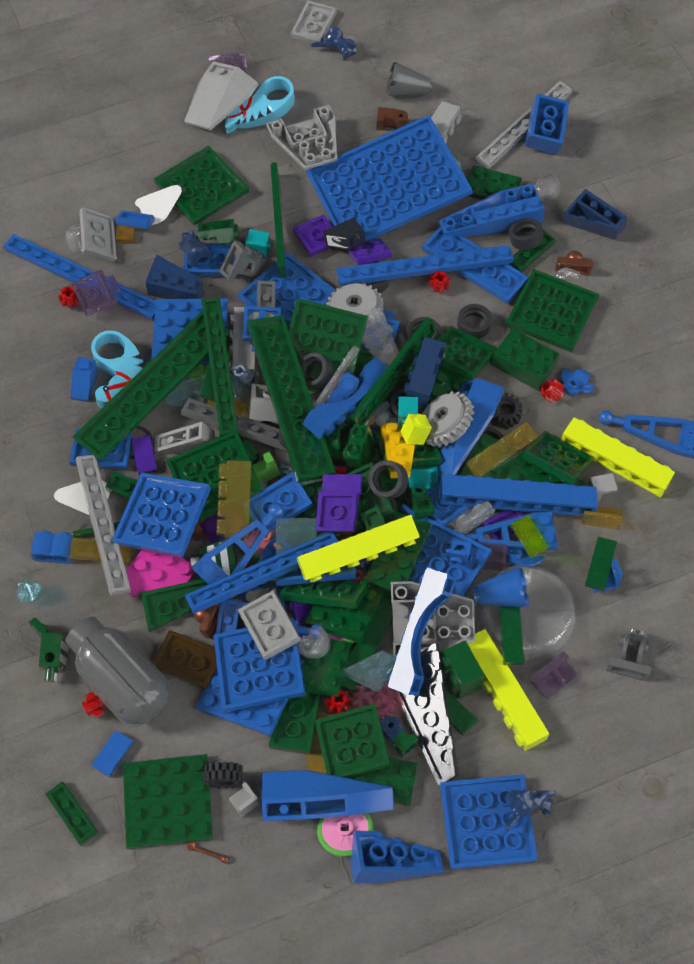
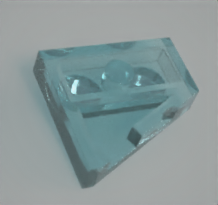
[165,374,205,407]
[276,518,316,555]
[344,650,396,692]

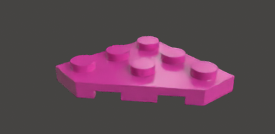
[126,550,197,597]

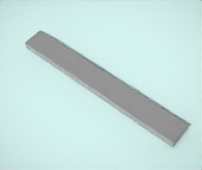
[476,81,573,169]
[76,455,131,596]

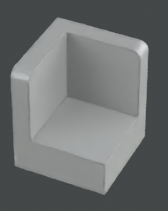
[588,473,618,502]
[229,782,259,817]

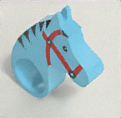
[225,76,295,134]
[91,331,144,408]

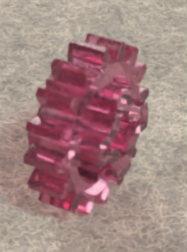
[353,677,398,722]

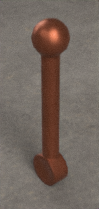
[187,842,229,863]

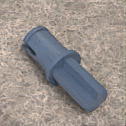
[234,365,255,389]

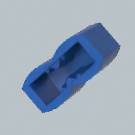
[327,371,359,403]
[31,531,76,564]

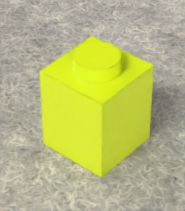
[401,414,432,445]

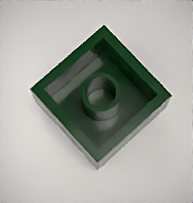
[441,640,485,699]

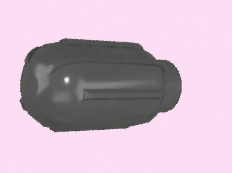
[65,617,171,727]

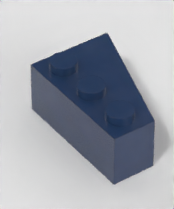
[563,189,627,239]
[145,254,204,299]
[403,337,446,408]

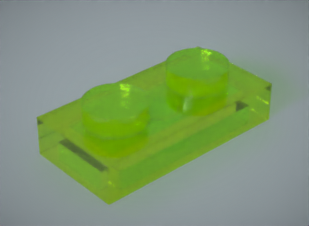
[511,515,549,558]

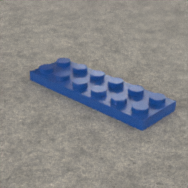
[422,226,529,304]

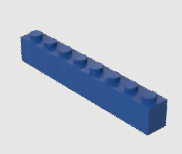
[439,474,598,517]

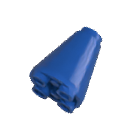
[472,567,530,608]

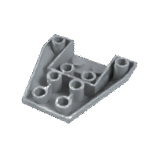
[184,61,259,130]
[266,105,337,170]
[391,581,475,664]

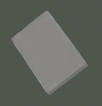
[290,0,337,43]
[79,207,117,262]
[238,590,301,660]

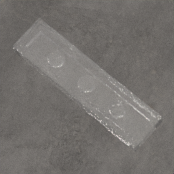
[313,346,360,408]

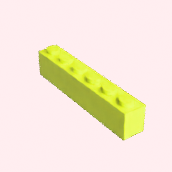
[561,417,675,498]
[296,515,420,583]
[468,629,549,751]

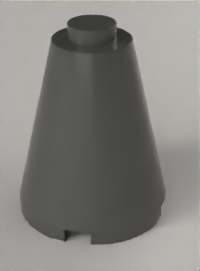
[386,62,433,96]

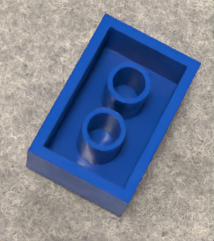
[525,94,569,155]

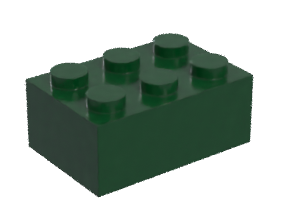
[492,328,560,391]

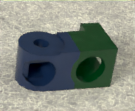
[381,716,418,758]

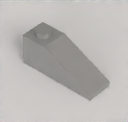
[154,422,215,454]

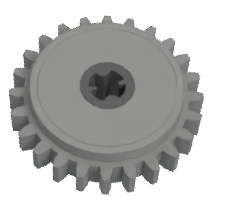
[326,283,384,329]
[422,391,474,447]

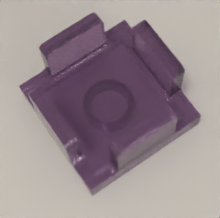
[71,269,121,317]

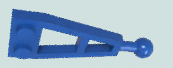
[598,410,694,459]
[191,503,285,585]
[456,511,558,552]
[215,599,325,640]

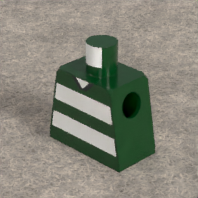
[191,537,237,576]
[39,632,69,682]

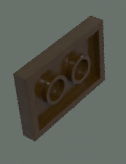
[152,630,217,689]

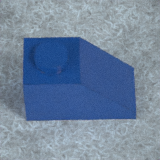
[70,357,99,402]

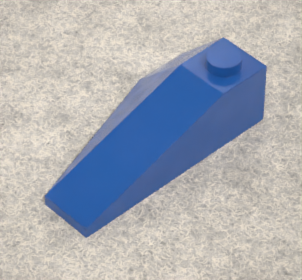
[350,831,444,883]

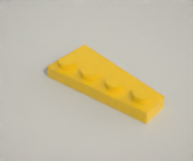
[380,423,415,478]

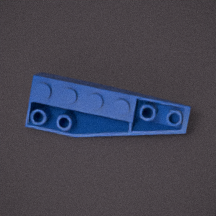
[439,183,545,236]
[438,378,505,480]
[262,770,394,821]

